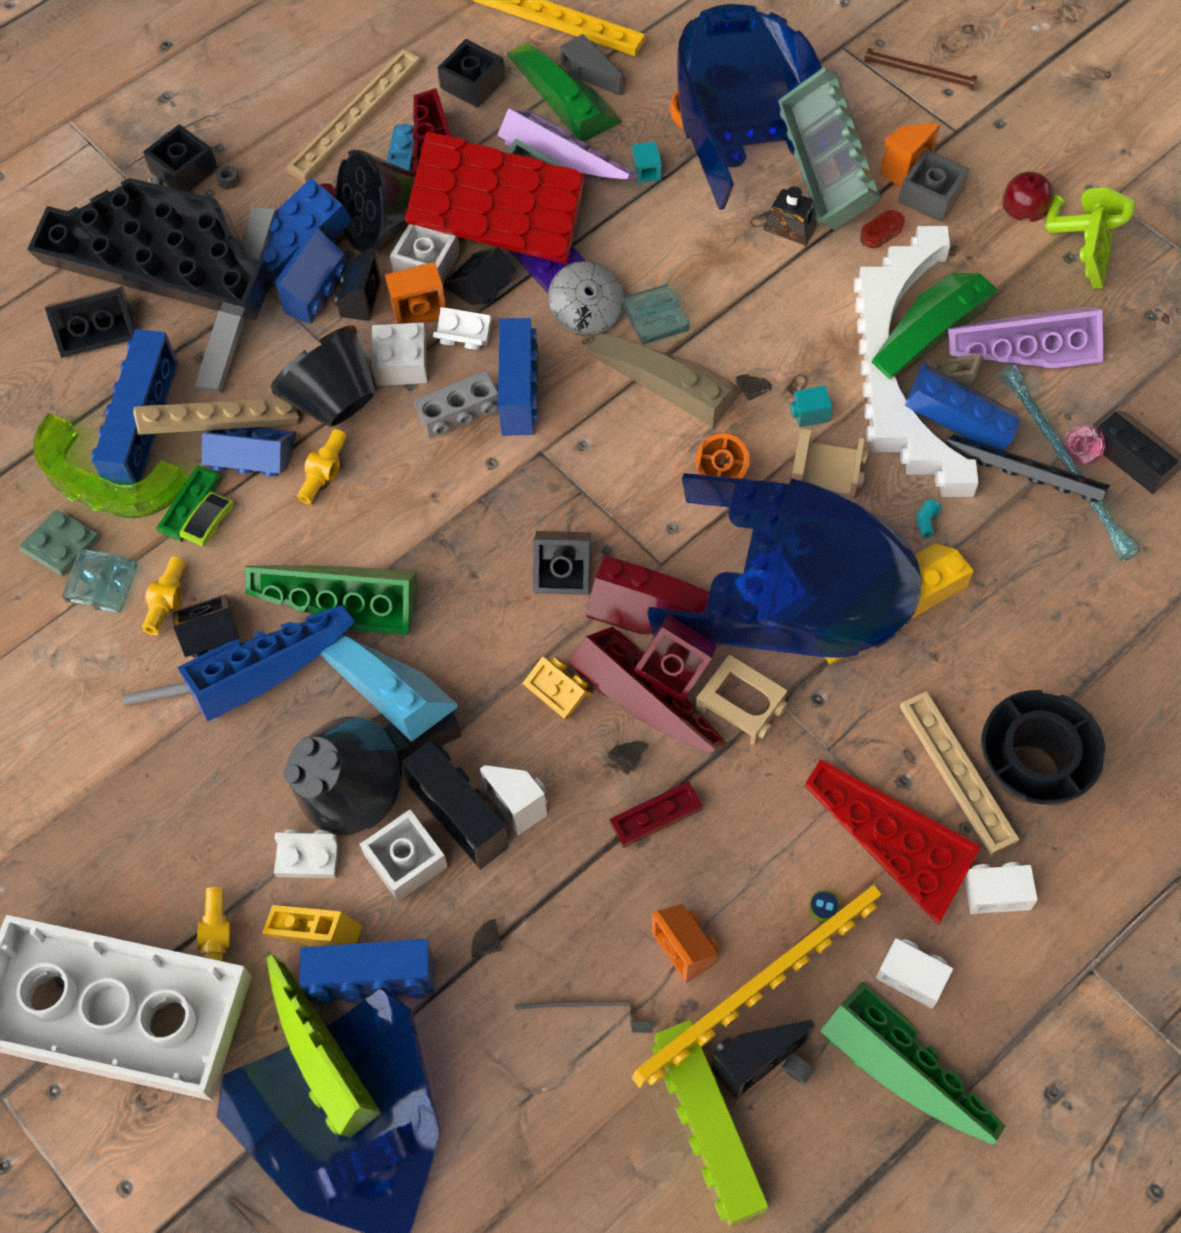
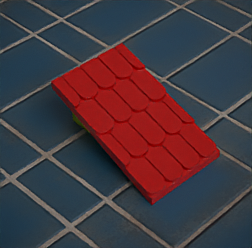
[405,131,586,265]

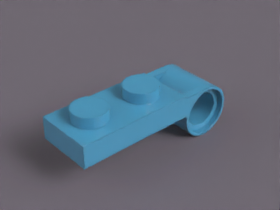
[386,124,414,172]

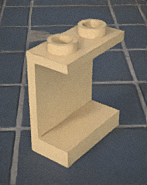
[790,428,868,498]

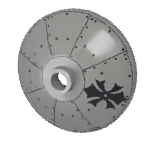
[548,261,624,336]

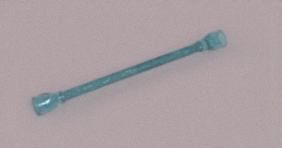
[998,364,1140,561]

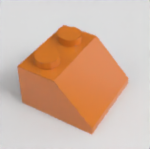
[881,123,940,187]
[651,904,719,983]

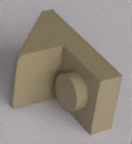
[933,354,983,387]

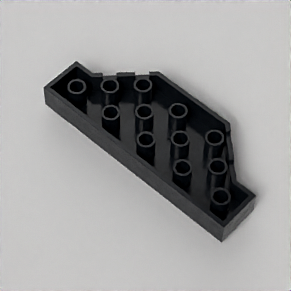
[27,178,275,321]

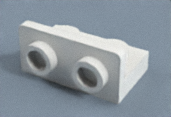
[433,307,492,350]
[274,829,339,878]

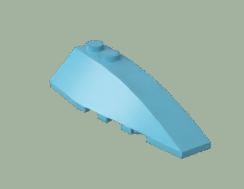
[319,634,458,742]

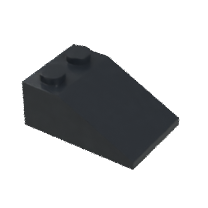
[712,1020,815,1100]

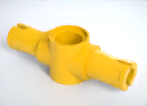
[297,429,347,505]
[142,557,186,635]
[197,887,230,961]

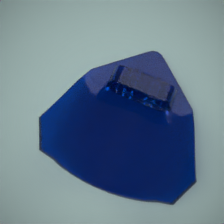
[217,988,441,1233]

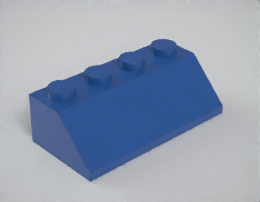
[904,363,1020,450]

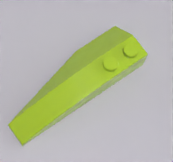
[267,954,381,1137]

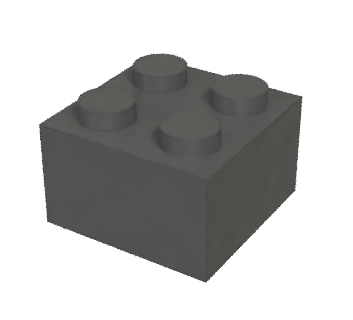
[898,149,970,222]

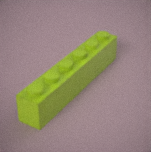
[651,1020,768,1227]

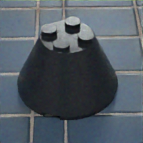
[336,149,416,253]
[284,716,402,835]

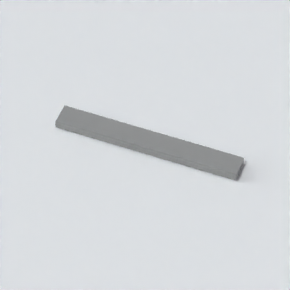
[195,207,277,393]

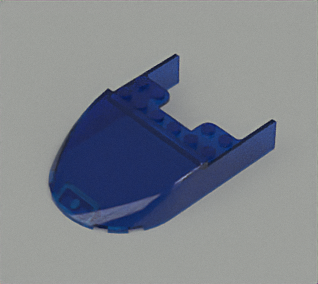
[677,4,855,210]
[647,473,921,658]

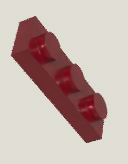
[609,781,703,848]

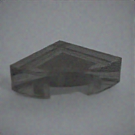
[736,374,772,401]
[608,741,648,771]
[471,919,502,958]

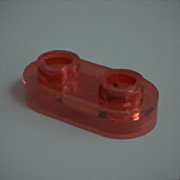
[860,210,905,248]

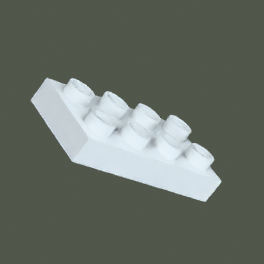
[0,915,252,1101]

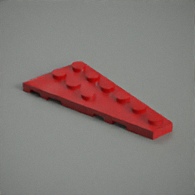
[805,759,981,926]

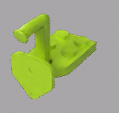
[1045,187,1136,289]

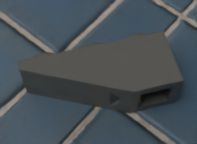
[560,34,625,95]

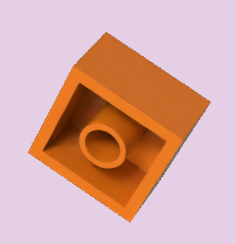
[385,262,446,324]

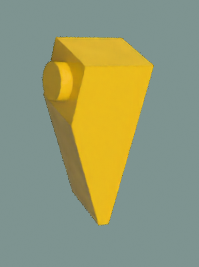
[262,905,363,947]

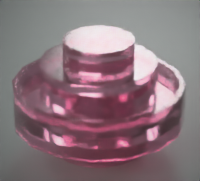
[1063,425,1105,465]

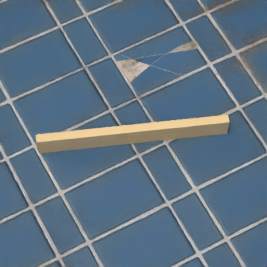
[286,49,422,183]

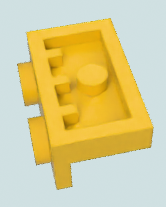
[522,656,593,719]

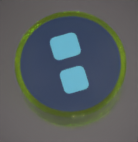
[808,890,840,923]

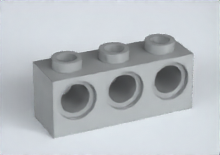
[414,371,498,438]

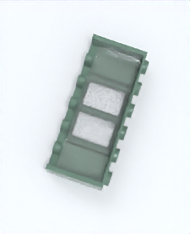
[778,67,882,230]

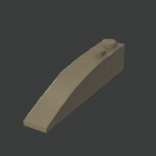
[586,333,743,427]

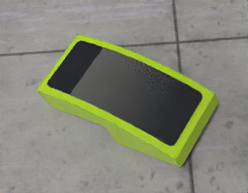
[180,491,234,547]

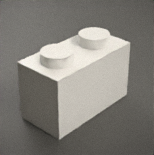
[964,862,1038,914]
[875,938,953,1009]

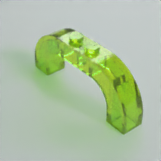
[33,413,187,518]

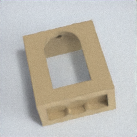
[696,654,788,746]

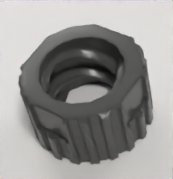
[216,165,240,189]
[782,1053,814,1084]

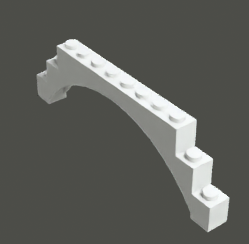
[854,226,978,497]

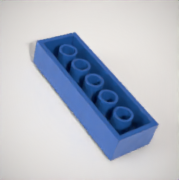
[91,329,178,493]

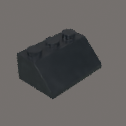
[45,286,135,358]
[1090,411,1181,494]
[370,711,461,765]

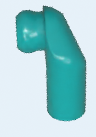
[916,499,942,538]

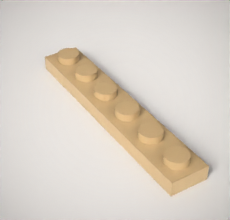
[133,399,299,435]
[900,691,1020,856]

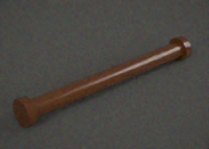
[864,48,978,90]

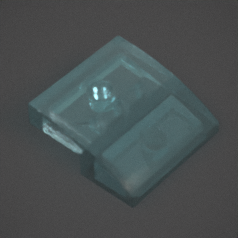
[622,284,690,344]
[62,549,138,613]

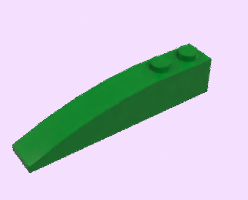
[507,43,621,141]
[871,273,998,380]
[245,565,417,635]
[820,982,1005,1145]

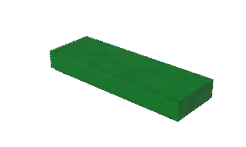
[156,465,222,542]

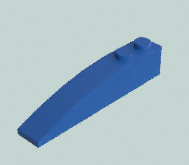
[177,605,354,722]

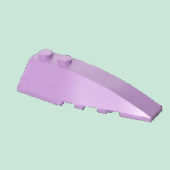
[497,108,638,179]
[948,306,1103,368]

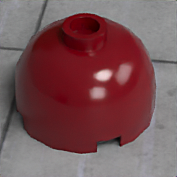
[1002,171,1054,222]

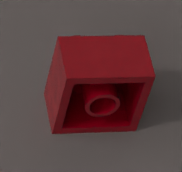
[633,614,717,702]

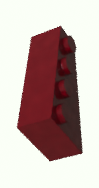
[412,88,452,175]

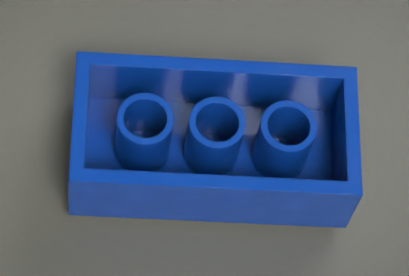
[262,178,352,284]
[498,318,538,436]
[300,939,435,1005]

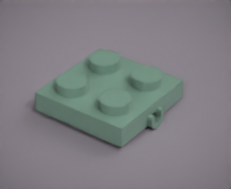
[19,509,100,577]

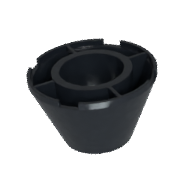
[270,325,375,427]
[981,690,1106,805]

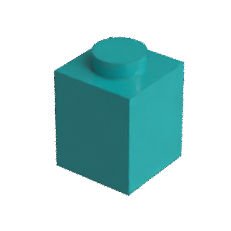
[632,141,661,183]
[789,385,832,428]

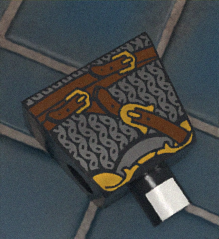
[763,187,817,246]

